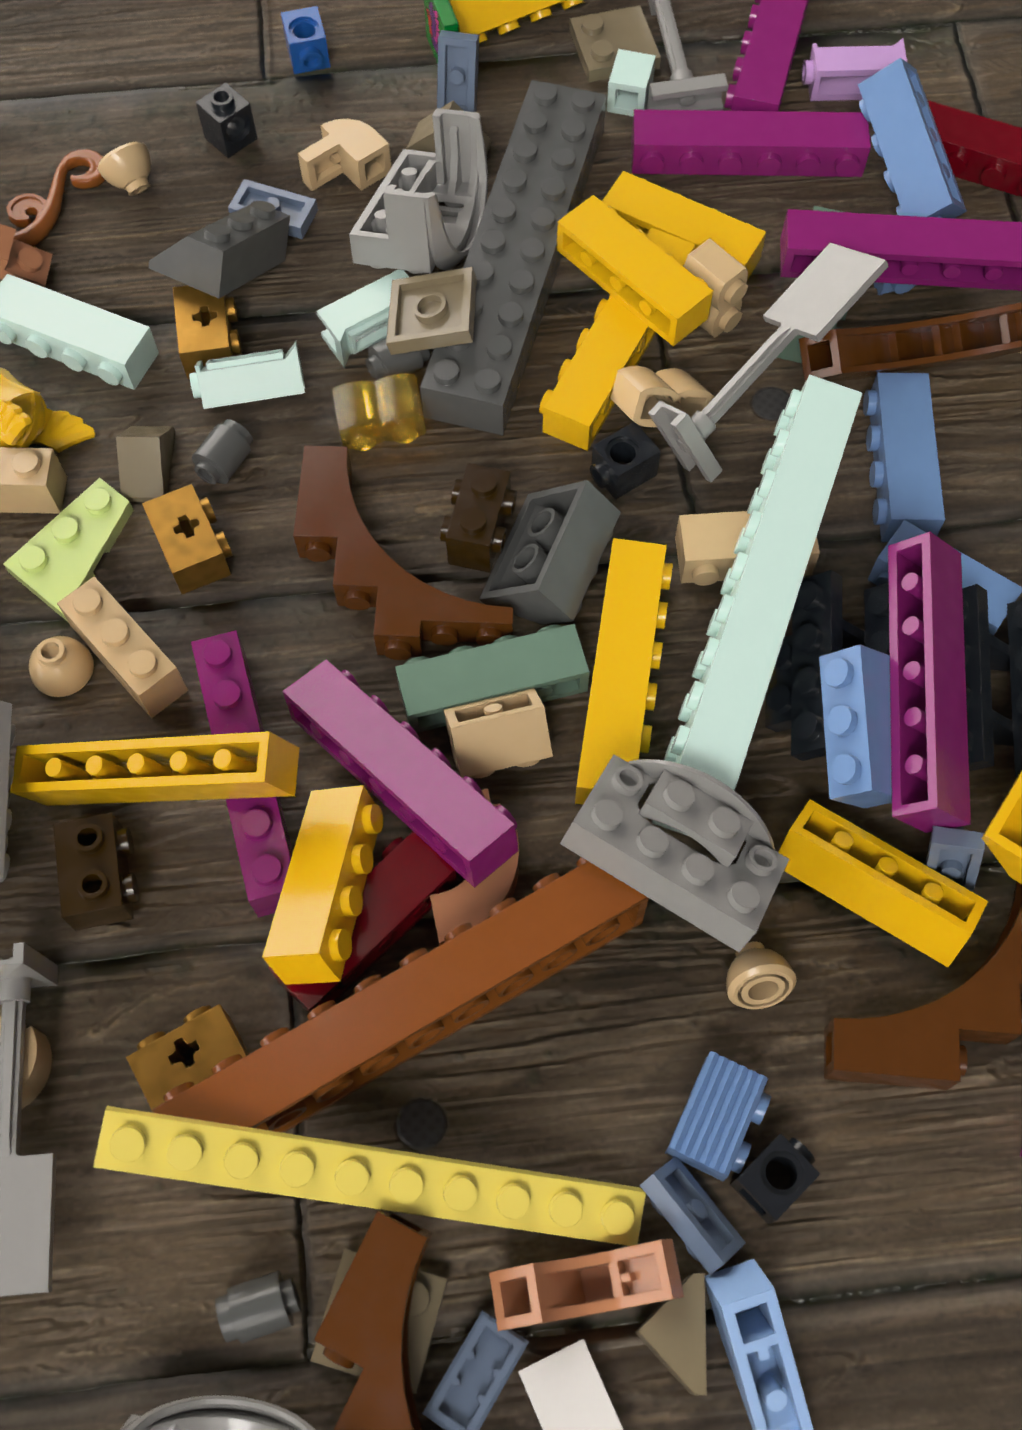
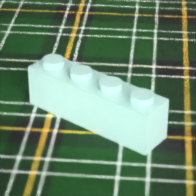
[0,274,159,390]

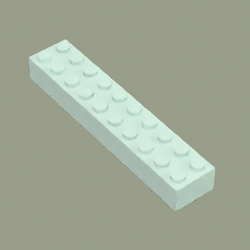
[652,374,862,837]

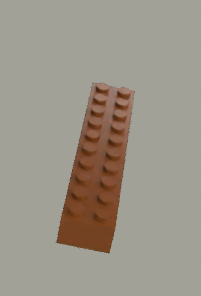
[152,857,649,1133]

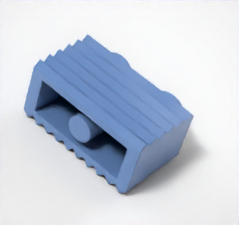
[665,1051,771,1181]

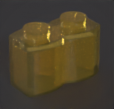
[332,374,426,451]

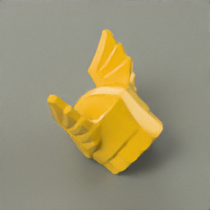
[0,367,96,452]

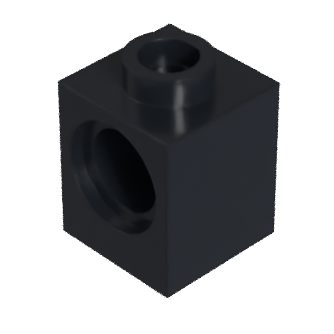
[196,83,258,158]
[590,422,661,500]
[730,1134,820,1225]

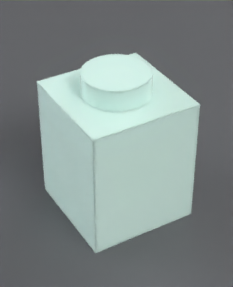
[607,49,656,116]

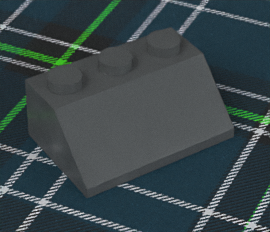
[149,201,290,298]
[479,480,621,625]

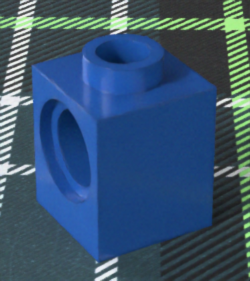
[281,6,330,75]

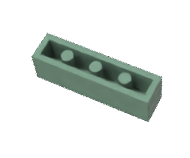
[395,624,590,733]

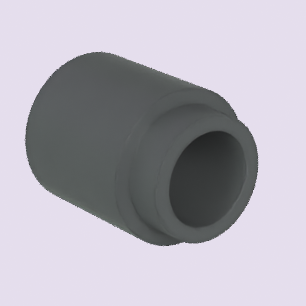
[365,339,430,386]
[192,419,253,484]
[215,1270,301,1344]

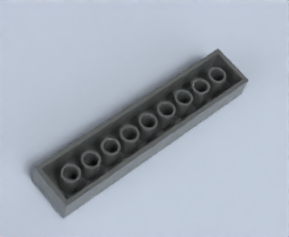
[420,80,606,435]

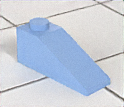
[705,1259,814,1430]

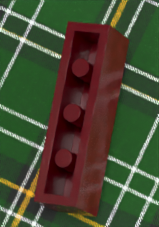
[927,100,1022,197]
[268,831,458,1013]

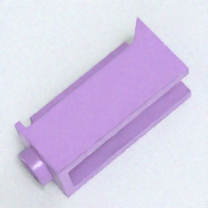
[802,38,908,101]

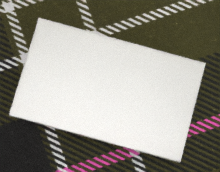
[518,1339,623,1430]

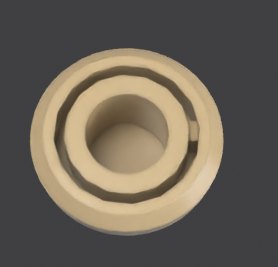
[97,142,151,196]
[29,636,94,697]
[726,941,797,1009]

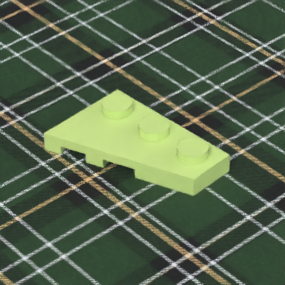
[3,478,134,622]

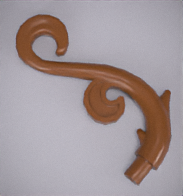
[6,149,105,247]

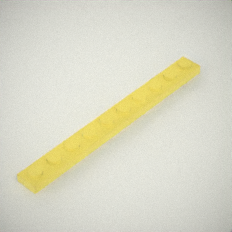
[93,1106,646,1246]

